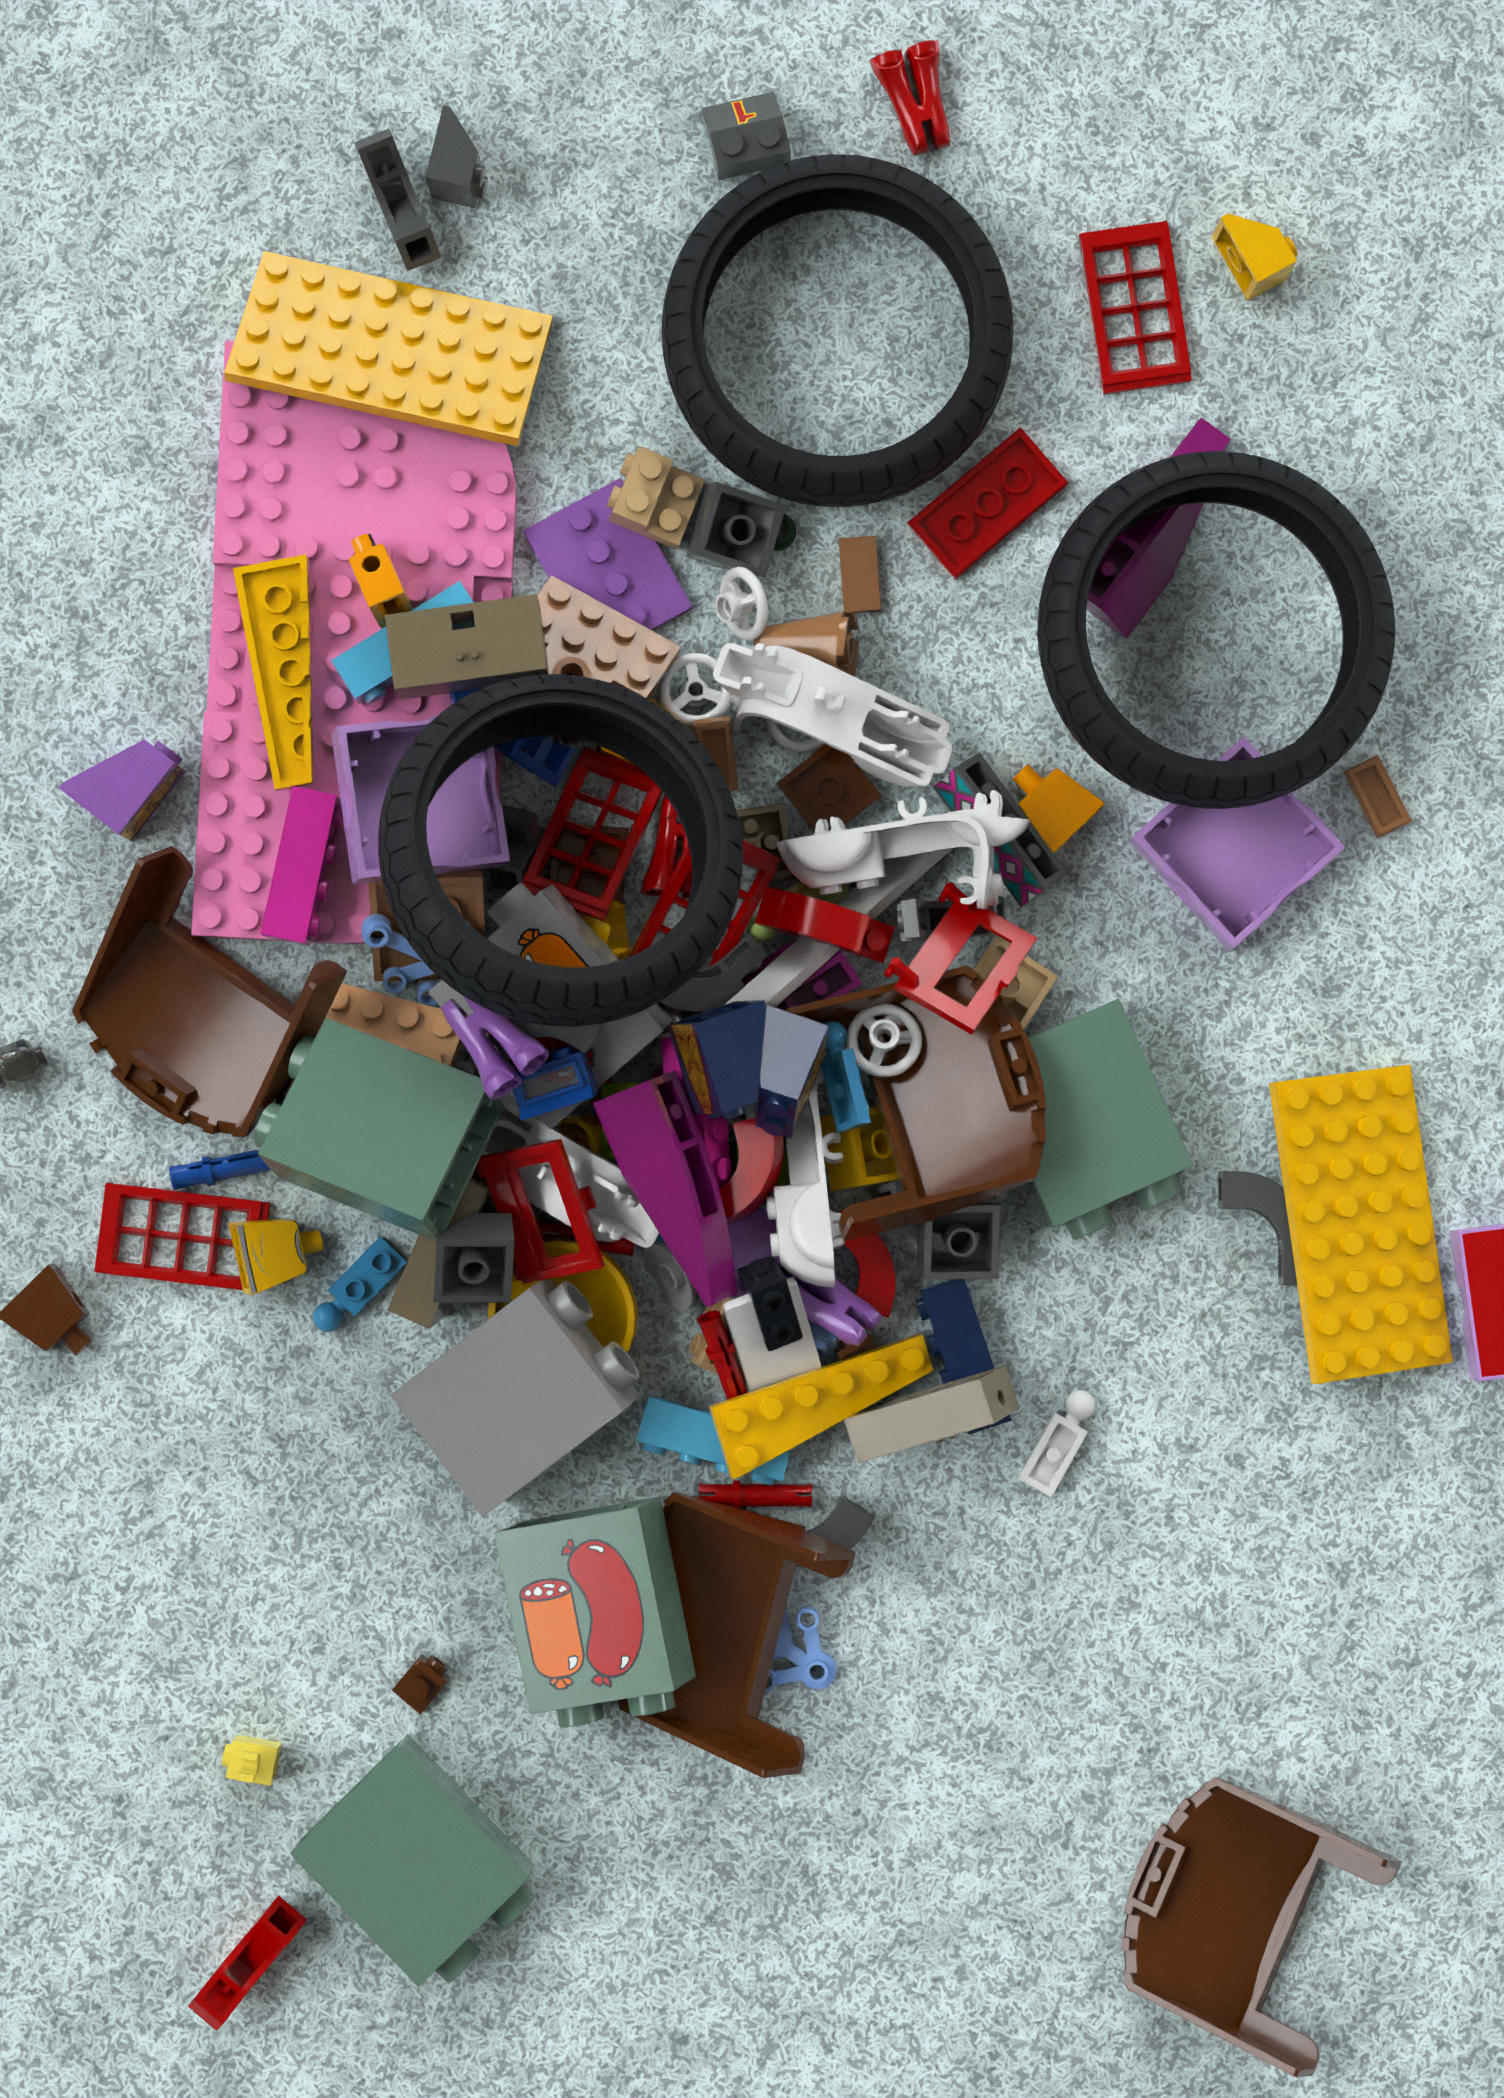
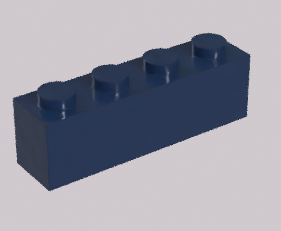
[915,1279,1012,1435]

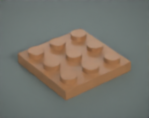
[368,870,486,981]

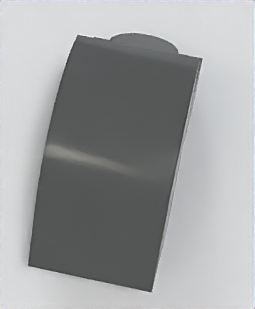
[489,805,546,891]

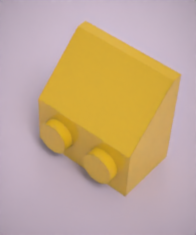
[1212,213,1298,301]
[820,1107,899,1191]

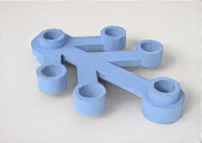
[361,914,473,1006]
[765,1600,837,1692]

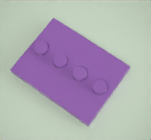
[523,478,693,631]

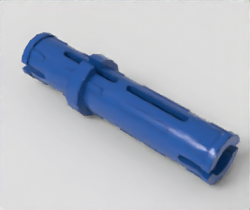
[169,1150,271,1190]

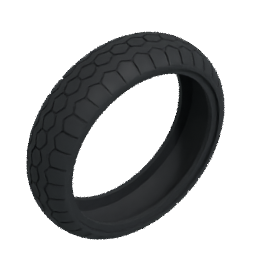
[661,154,1014,507]
[1037,451,1395,809]
[378,674,743,1027]

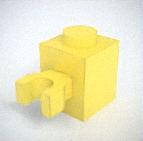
[222,1735,282,1786]

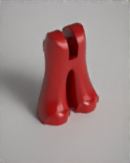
[870,40,950,156]
[640,794,692,899]

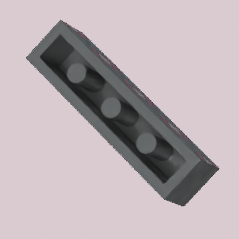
[933,752,1068,908]

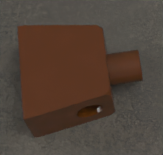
[0,1264,93,1356]

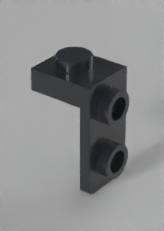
[737,1255,803,1351]

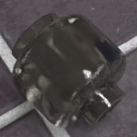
[0,1039,48,1094]

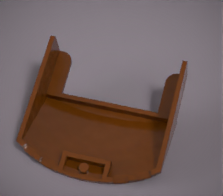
[72,846,347,1137]
[785,966,1046,1241]
[618,1492,856,1778]
[1121,1777,1402,2078]

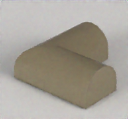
[737,803,796,883]

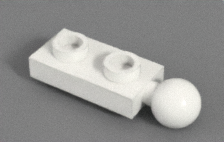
[1017,1390,1095,1497]

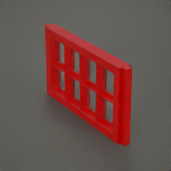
[1079,221,1192,395]
[522,747,663,922]
[629,840,781,966]
[94,1183,270,1290]

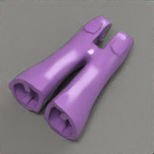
[441,995,549,1100]
[784,1273,882,1347]

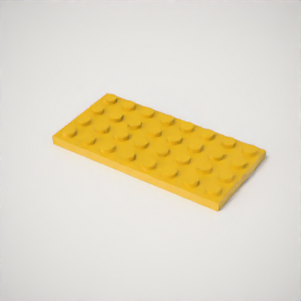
[224,251,553,446]
[1269,1065,1453,1384]

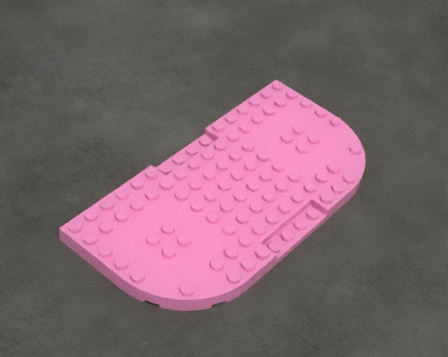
[191,341,517,945]

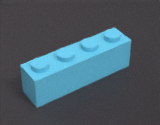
[331,581,475,704]
[636,1395,791,1485]

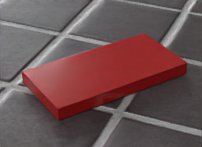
[907,427,1069,580]

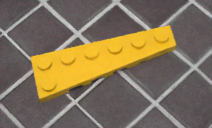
[233,554,314,791]
[708,1333,934,1479]

